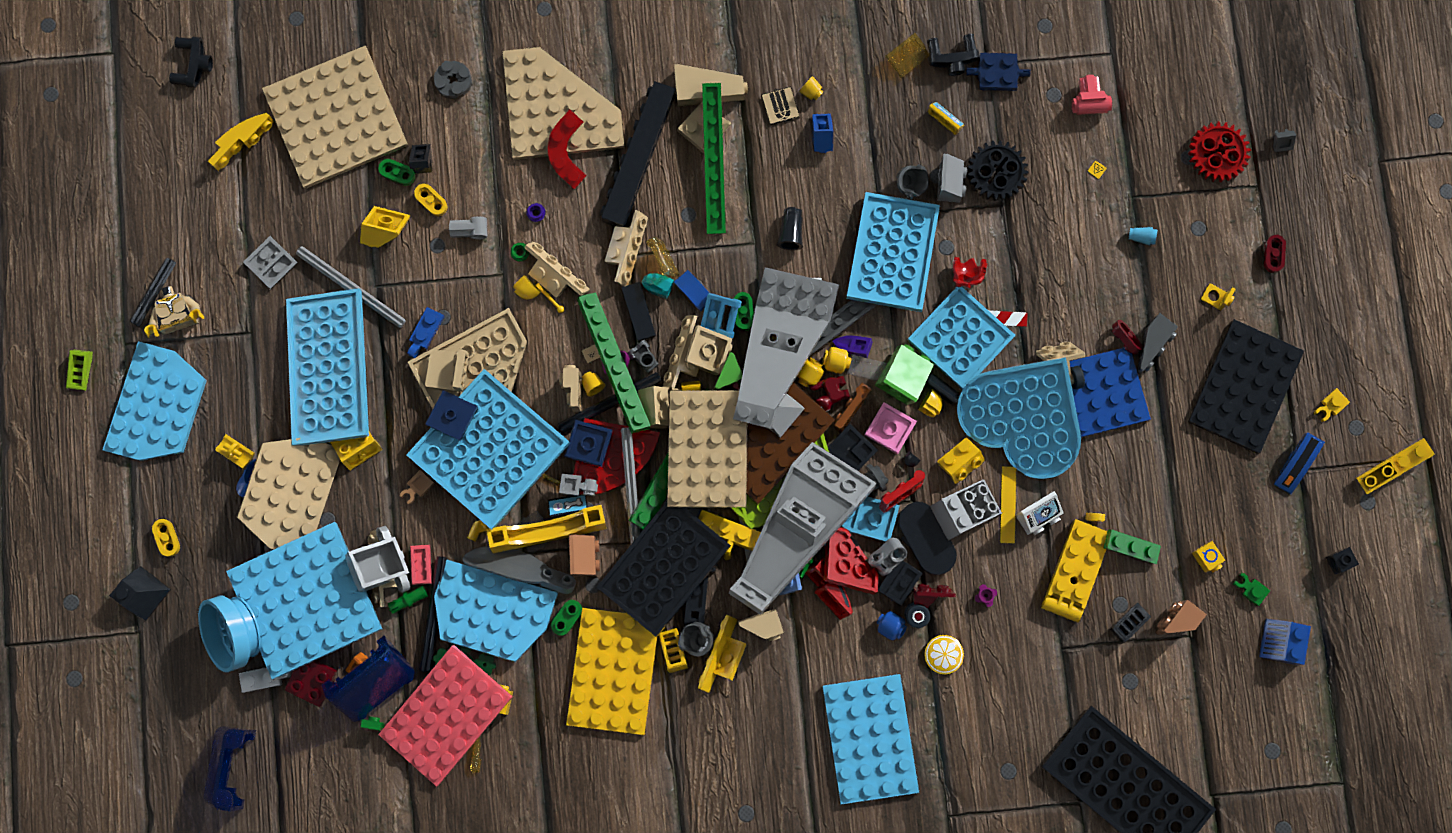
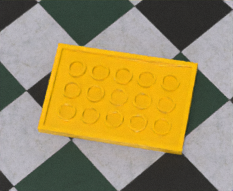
[566,608,657,735]

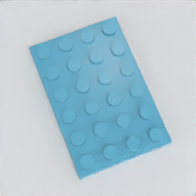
[846,192,940,312]
[822,674,919,804]

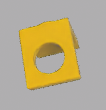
[1201,283,1236,311]

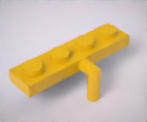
[698,510,761,560]

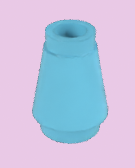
[1129,227,1157,246]

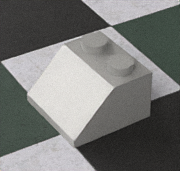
[937,154,967,202]

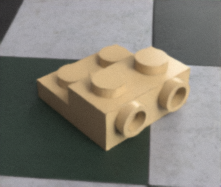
[684,325,732,375]
[559,365,582,413]

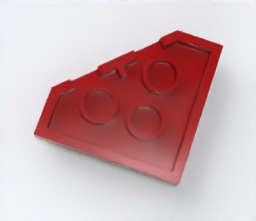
[824,527,878,595]

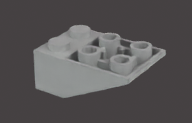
[930,479,1002,540]

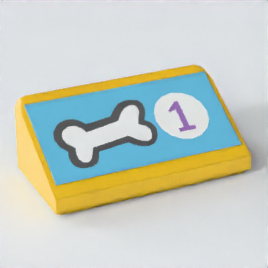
[928,102,964,135]

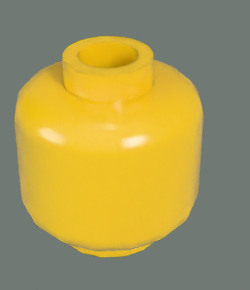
[822,347,851,374]
[797,358,824,387]

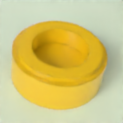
[1085,513,1105,522]

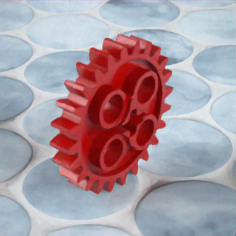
[1188,121,1251,182]

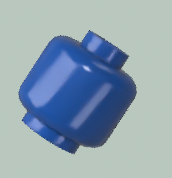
[877,611,907,640]

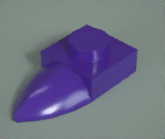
[833,336,873,358]

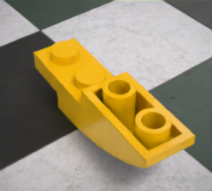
[208,113,274,171]
[1356,438,1435,495]

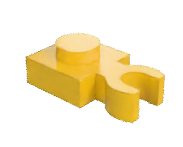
[1314,388,1350,422]

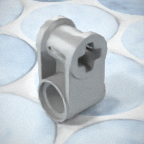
[868,538,907,576]

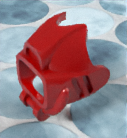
[953,257,988,288]

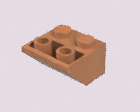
[1156,600,1207,635]

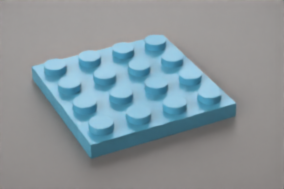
[908,286,1016,390]

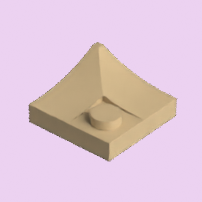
[677,102,731,153]

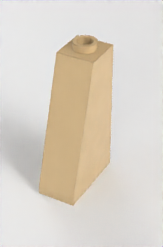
[674,64,748,106]

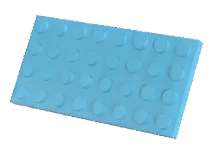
[286,288,369,445]

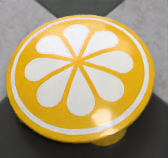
[925,635,964,674]

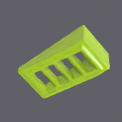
[66,349,93,390]

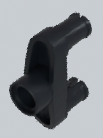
[927,34,980,76]
[169,37,213,88]

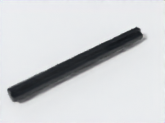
[557,372,661,433]
[419,556,448,672]

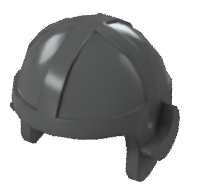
[896,164,929,199]
[678,622,713,657]

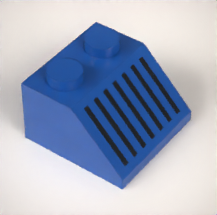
[1259,619,1311,666]

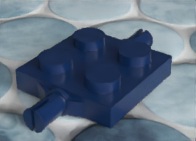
[966,53,1030,91]

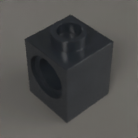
[1326,547,1359,575]

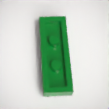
[1104,530,1161,564]

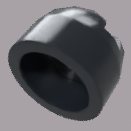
[904,451,921,467]

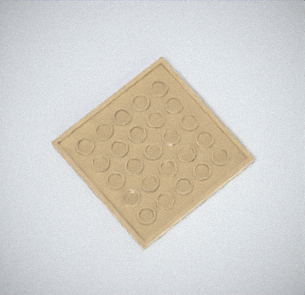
[262,45,408,189]

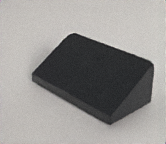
[925,373,960,406]

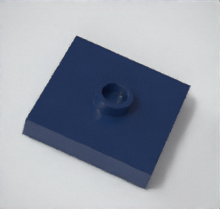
[425,390,478,442]
[564,420,613,467]

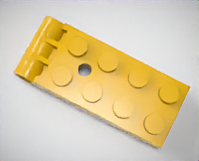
[1041,519,1107,623]

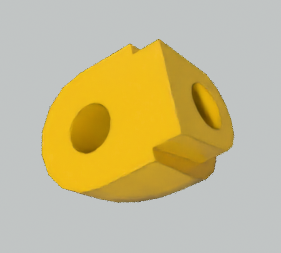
[513,276,541,300]
[918,389,943,418]

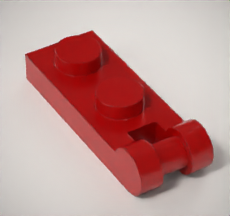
[879,470,925,513]

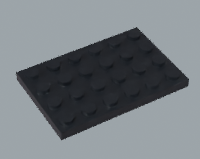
[1188,319,1304,454]
[597,500,731,637]

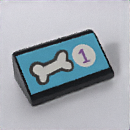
[548,495,588,519]

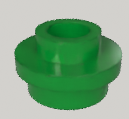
[510,243,529,262]

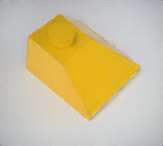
[360,206,410,248]

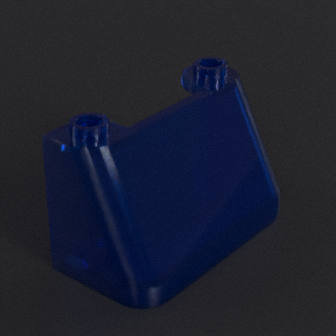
[322,635,415,722]
[204,726,257,811]

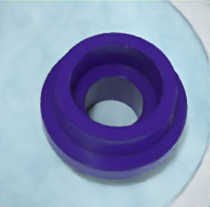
[526,203,546,222]

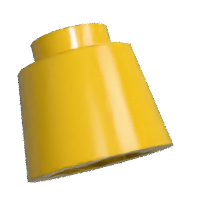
[799,76,823,100]
[581,371,606,397]

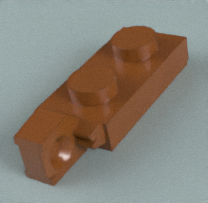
[834,383,872,433]

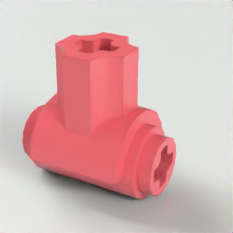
[1072,75,1112,115]

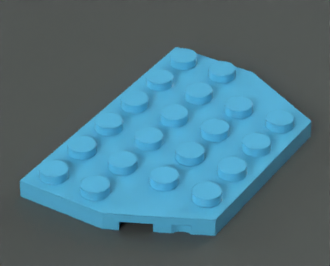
[103,341,207,461]
[434,560,558,662]

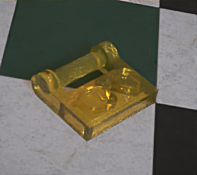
[646,237,679,278]

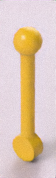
[535,283,564,313]

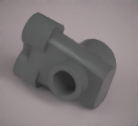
[627,340,659,373]

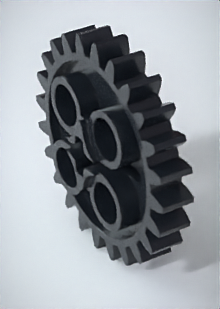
[967,140,1029,201]

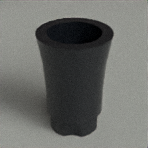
[777,207,803,251]

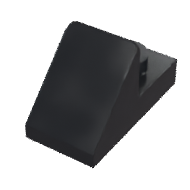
[409,144,433,174]

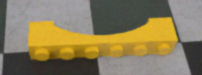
[486,505,607,553]

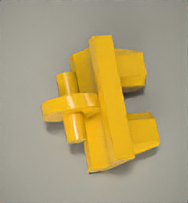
[215,434,255,469]

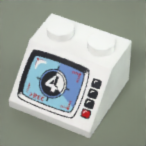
[1016,491,1063,535]

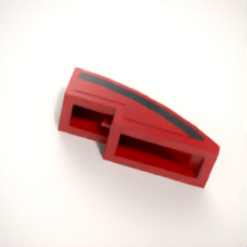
[805,557,853,620]

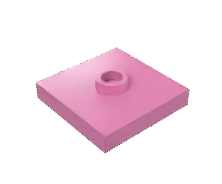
[864,402,917,455]

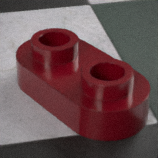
[1264,235,1286,273]
[1112,320,1143,354]

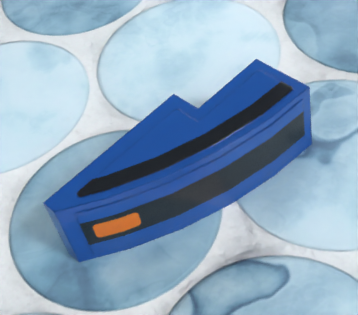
[1274,432,1325,494]

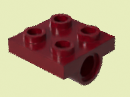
[285,660,337,707]

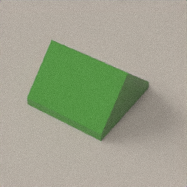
[715,352,742,391]

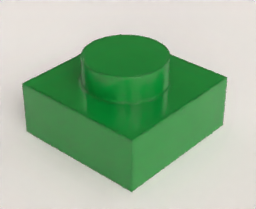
[361,716,385,731]

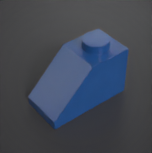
[812,114,833,153]

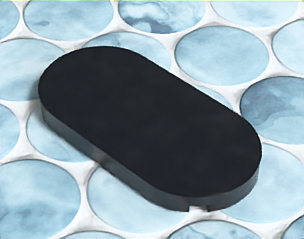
[899,502,957,575]

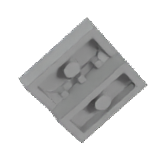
[243,236,298,289]

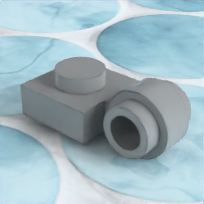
[559,474,598,496]

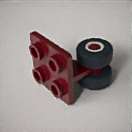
[904,584,956,628]

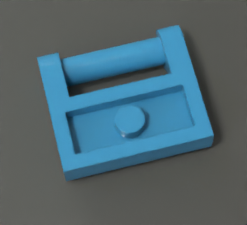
[701,293,742,338]

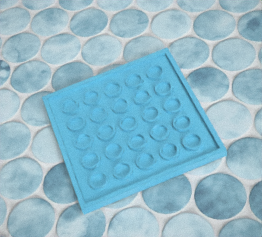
[407,369,570,530]
[226,522,382,680]

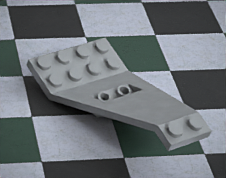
[733,267,839,429]
[729,442,877,615]

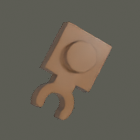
[399,470,435,505]

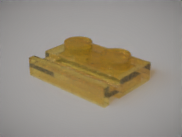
[885,33,930,77]

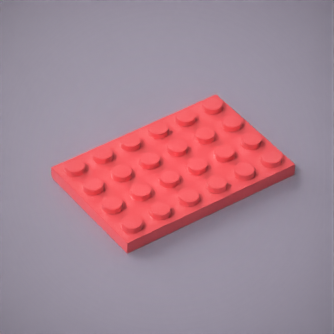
[378,645,513,787]

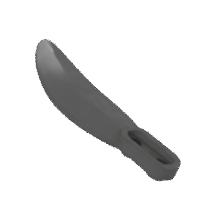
[463,546,576,594]

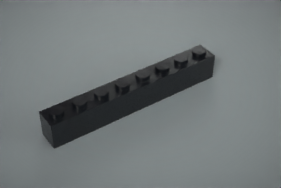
[600,81,676,227]

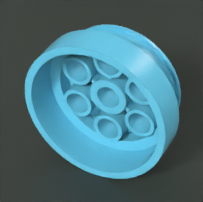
[198,595,261,672]

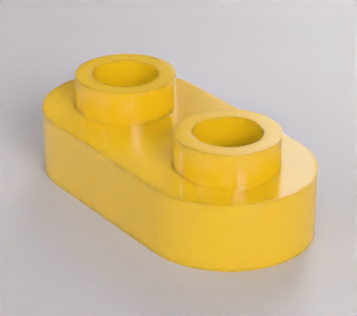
[414,184,448,216]
[152,519,180,557]

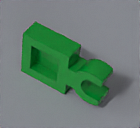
[1233,573,1270,606]

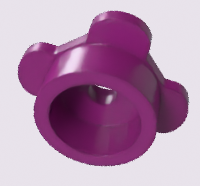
[975,584,997,607]

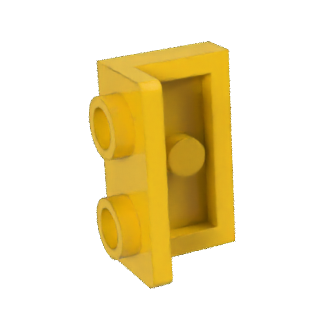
[937,437,985,484]

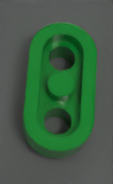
[378,159,416,186]
[734,292,754,331]
[551,600,582,636]

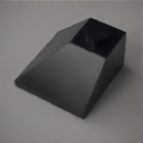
[109,566,171,620]

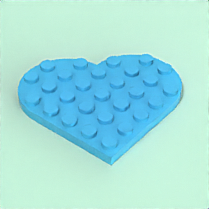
[957,357,1081,479]

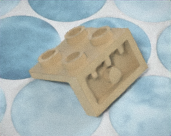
[425,349,469,392]

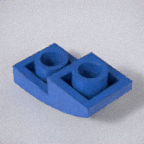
[674,270,709,312]

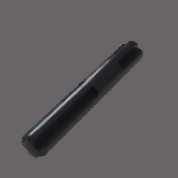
[130,258,176,326]

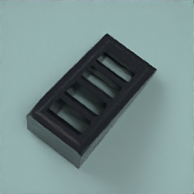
[1109,602,1151,643]

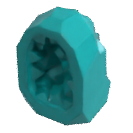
[642,273,674,299]

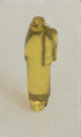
[470,737,481,773]

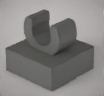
[1273,129,1296,152]

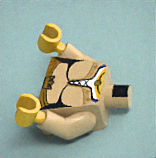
[144,286,205,338]

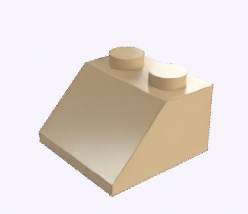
[738,609,784,641]

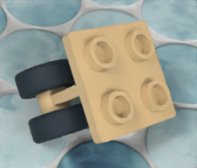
[1036,342,1085,390]

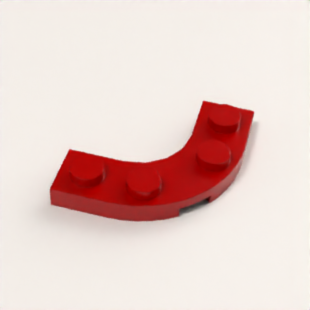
[548,109,587,189]

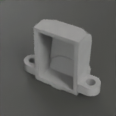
[345,526,410,593]

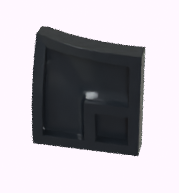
[828,424,878,471]

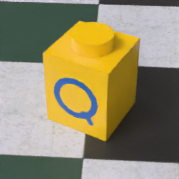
[1192,541,1226,573]

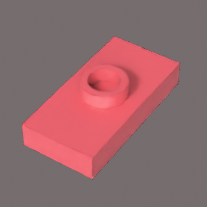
[410,545,432,585]

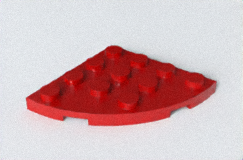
[573,418,660,495]

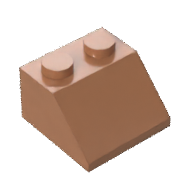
[569,535,600,577]

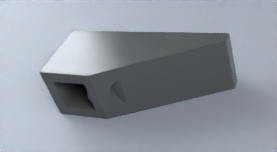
[1137,313,1178,374]

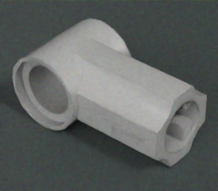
[449,217,487,239]

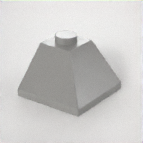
[769,393,805,438]

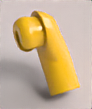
[467,520,490,542]

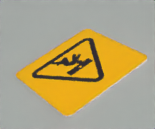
[1088,160,1107,179]

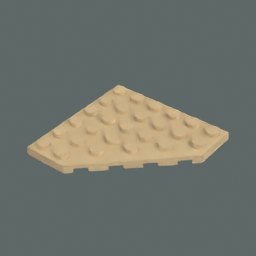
[503,47,625,160]
[408,308,527,409]

